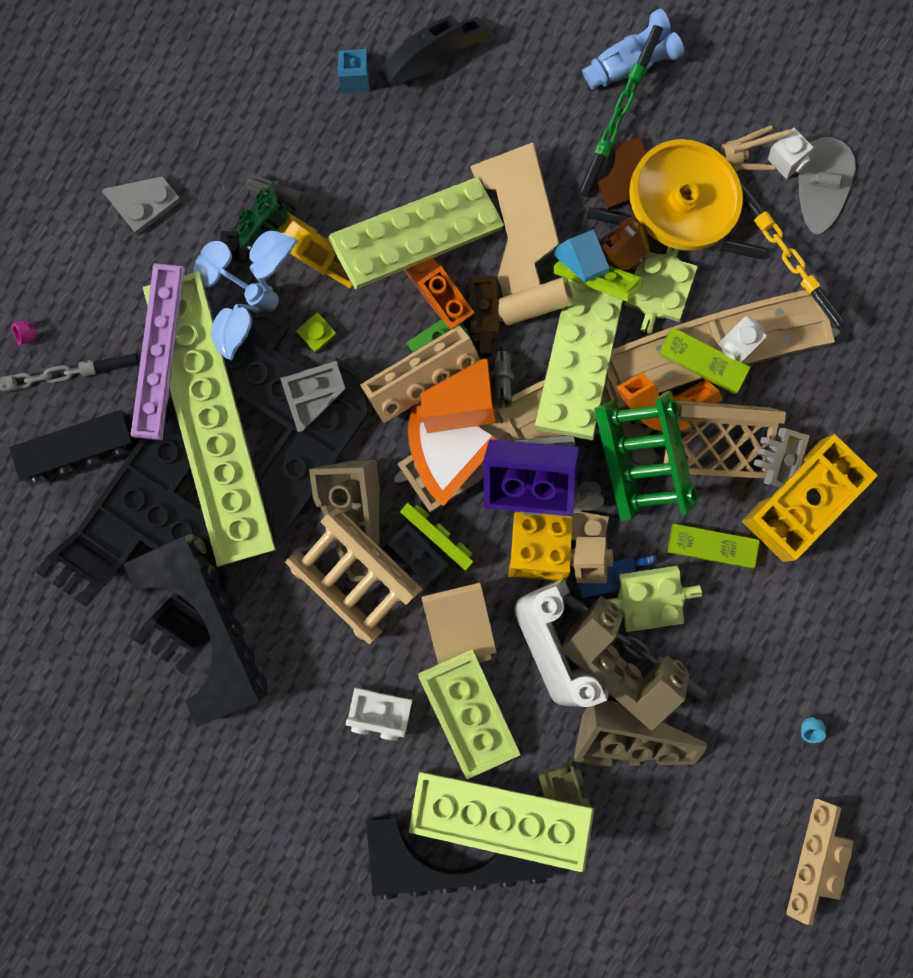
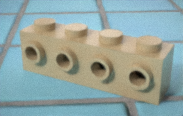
[360,325,480,423]

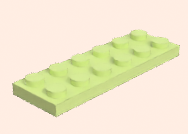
[328,177,504,290]
[535,279,623,440]
[408,772,594,872]

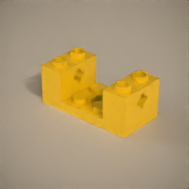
[741,434,878,562]

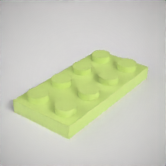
[418,649,520,779]

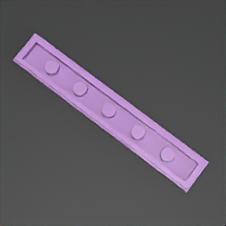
[131,263,185,440]

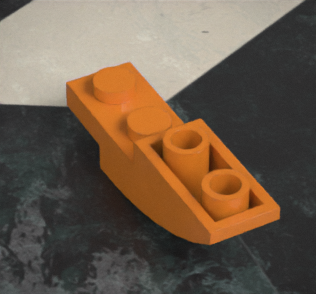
[404,258,474,330]

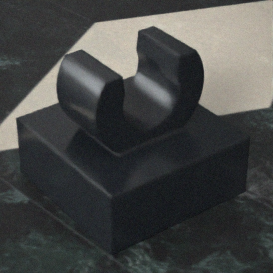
[220,230,249,263]

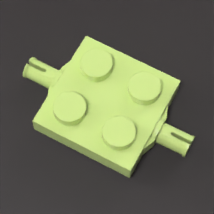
[625,247,698,333]
[605,566,702,632]

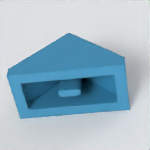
[338,49,370,94]
[553,229,609,282]

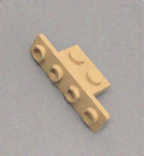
[786,799,854,925]

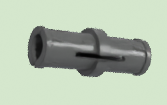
[491,351,514,408]

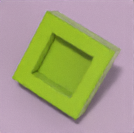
[296,312,337,354]

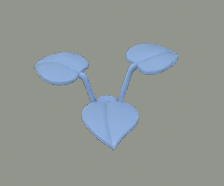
[194,231,298,360]

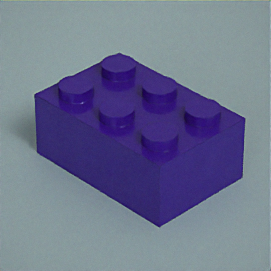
[483,439,579,517]

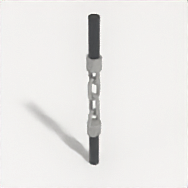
[0,353,139,393]

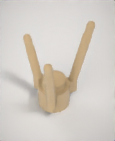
[721,126,793,171]

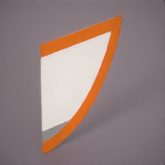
[408,402,498,506]

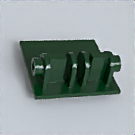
[237,182,291,251]

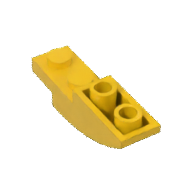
[263,213,352,288]

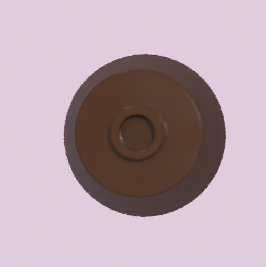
[598,216,651,271]

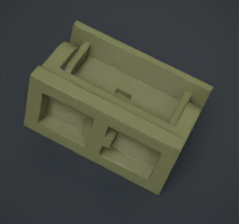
[537,762,591,807]

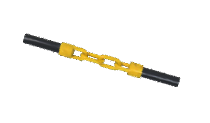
[740,180,846,329]

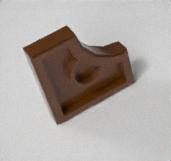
[597,137,646,211]

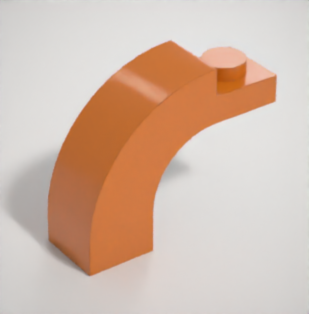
[617,372,723,431]

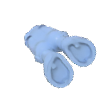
[582,9,684,90]

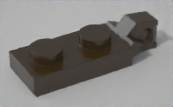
[468,276,500,357]

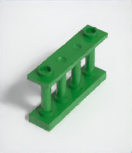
[594,391,698,521]

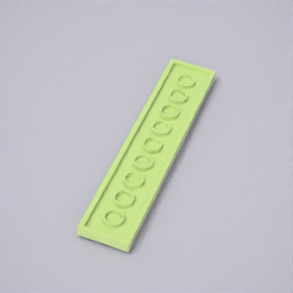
[143,271,276,567]

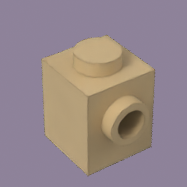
[570,536,613,583]

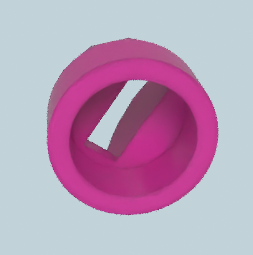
[12,321,37,345]

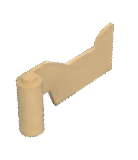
[470,142,574,326]

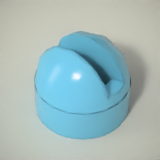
[801,717,826,743]

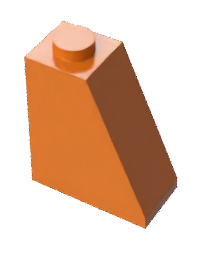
[416,359,496,433]

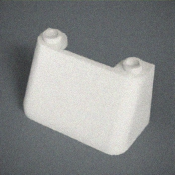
[514,578,609,707]

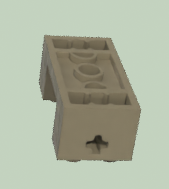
[560,597,690,731]

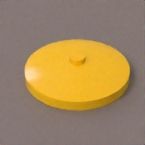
[629,139,743,251]

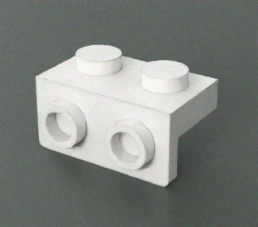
[346,687,412,741]

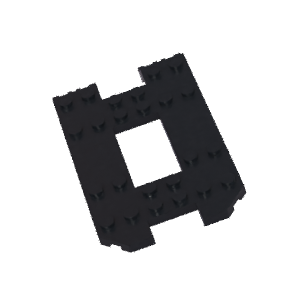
[36,310,368,674]

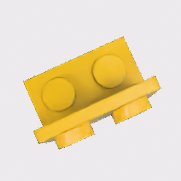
[508,512,572,582]

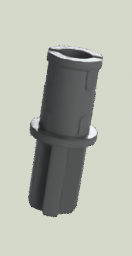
[246,174,304,209]

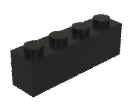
[9,410,137,485]

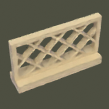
[664,400,786,478]

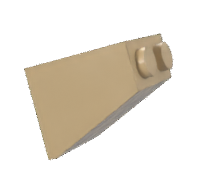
[421,583,497,664]

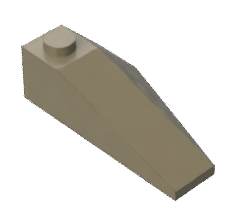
[309,460,380,581]
[574,700,707,767]

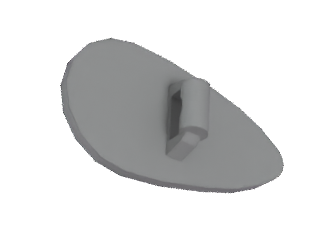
[798,137,856,235]

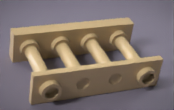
[285,508,422,644]

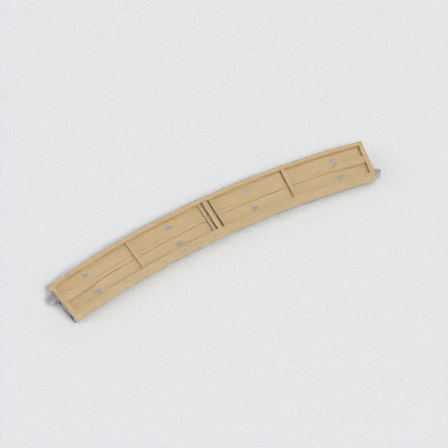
[394,287,840,513]

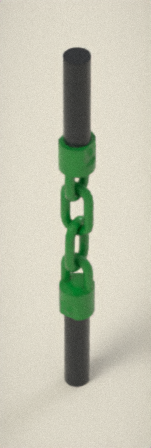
[578,25,664,197]

